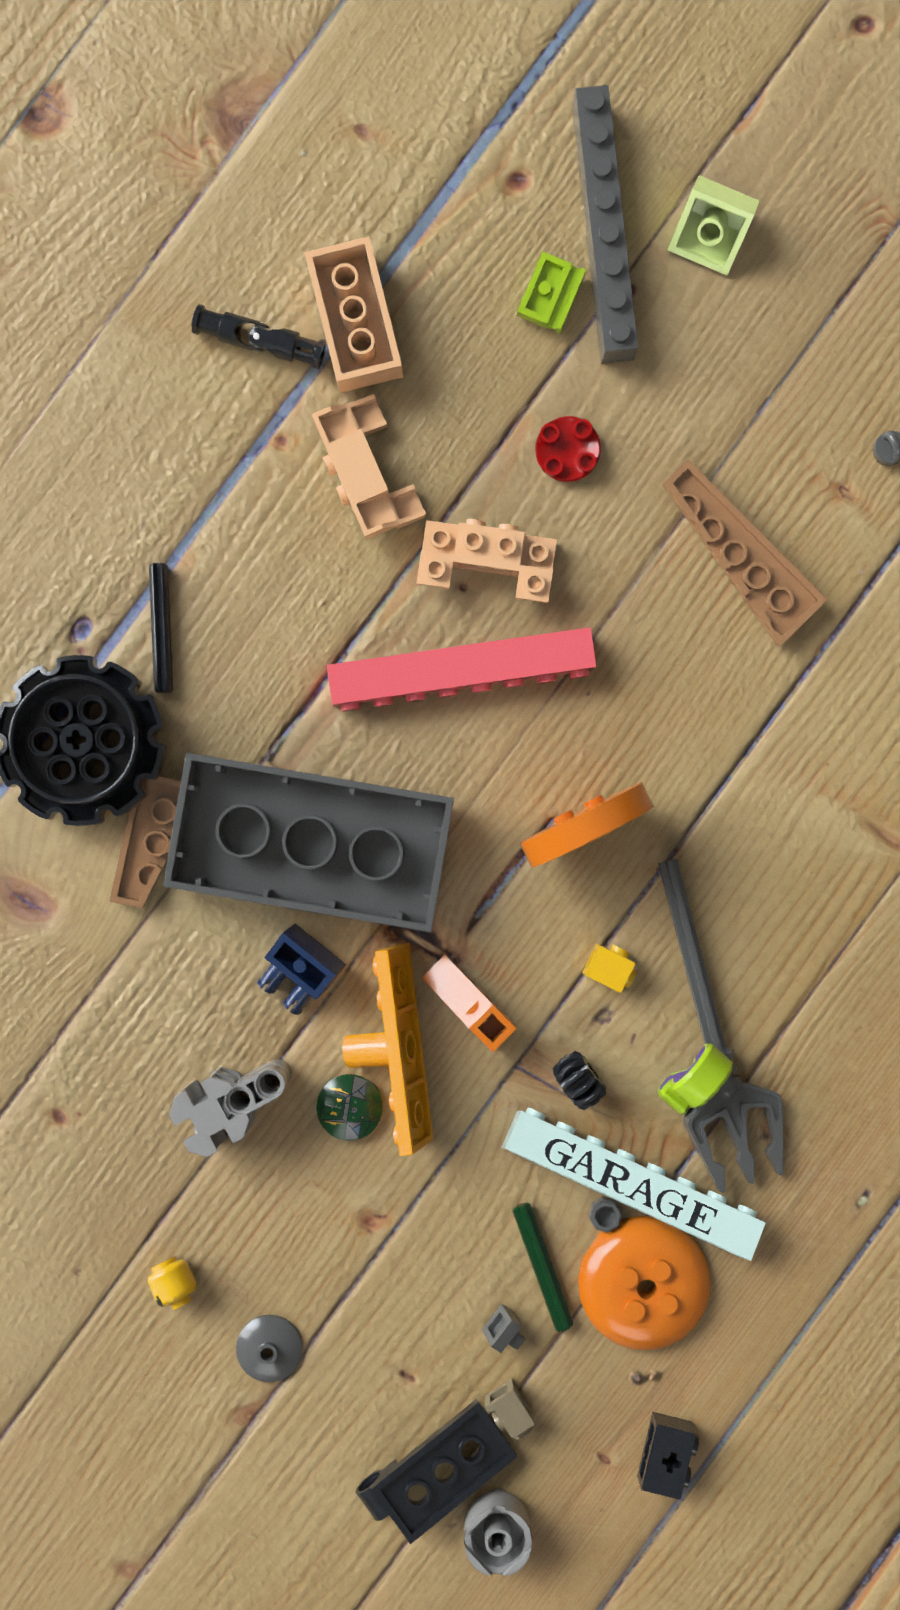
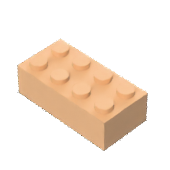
[304,236,403,393]

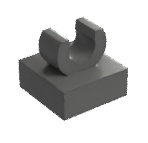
[482,1304,526,1353]

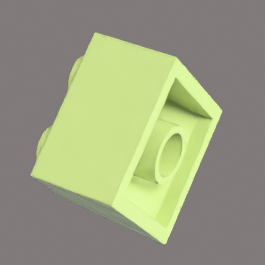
[668,175,759,275]

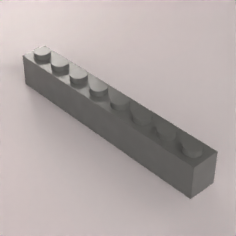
[572,85,638,364]

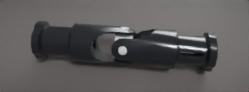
[191,304,326,370]

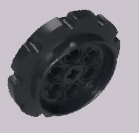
[0,655,167,826]

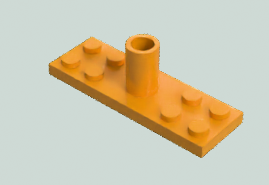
[342,943,434,1156]

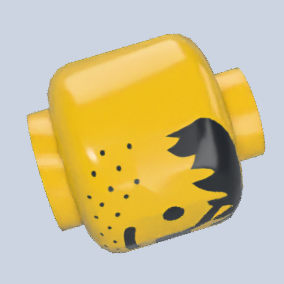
[147,1256,197,1310]

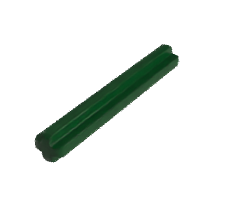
[512,1202,573,1332]

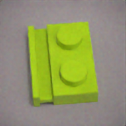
[516,251,586,334]

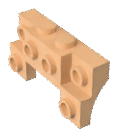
[312,394,427,540]
[416,519,557,604]

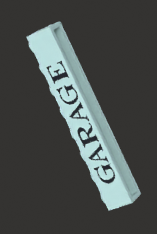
[501,1107,765,1261]

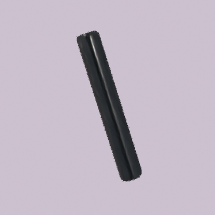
[149,563,173,694]

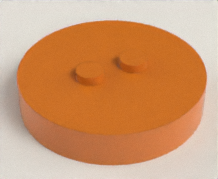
[520,782,654,868]

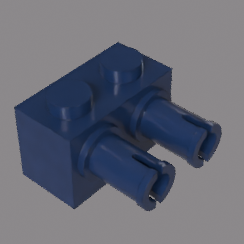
[257,923,347,1015]

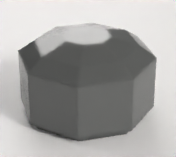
[588,1196,622,1233]

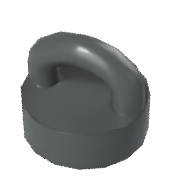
[872,431,900,466]

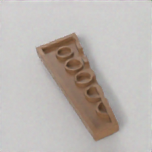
[663,460,828,647]

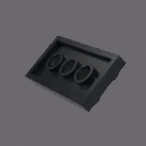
[355,1399,518,1545]

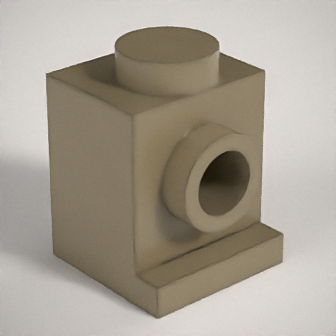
[484,1379,535,1440]

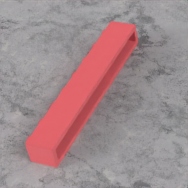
[327,627,596,712]

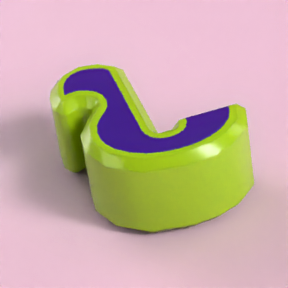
[658,1043,733,1114]

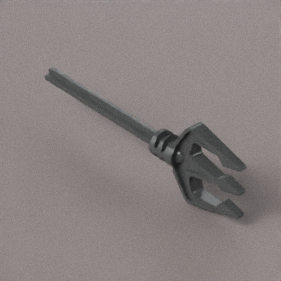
[658,859,783,1193]

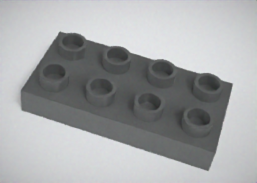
[163,752,454,932]

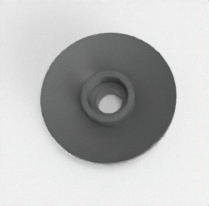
[236,1315,302,1382]

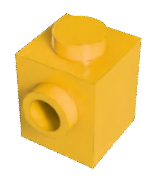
[582,943,637,993]

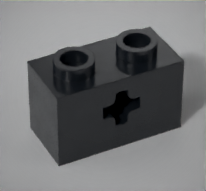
[637,1412,699,1500]

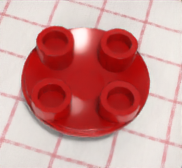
[535,416,601,482]

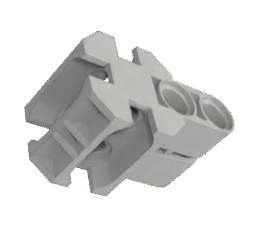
[169,1059,292,1157]

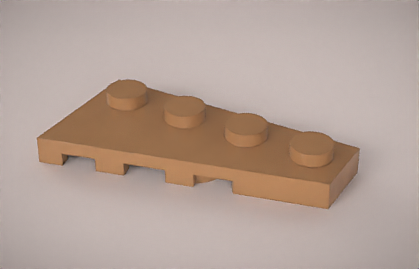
[109,776,181,908]

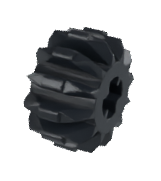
[553,1051,606,1110]

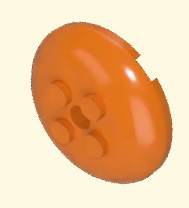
[578,1216,711,1350]

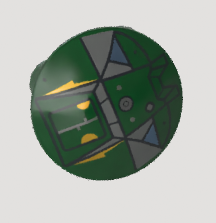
[316,1074,383,1141]

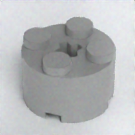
[464,1488,532,1576]

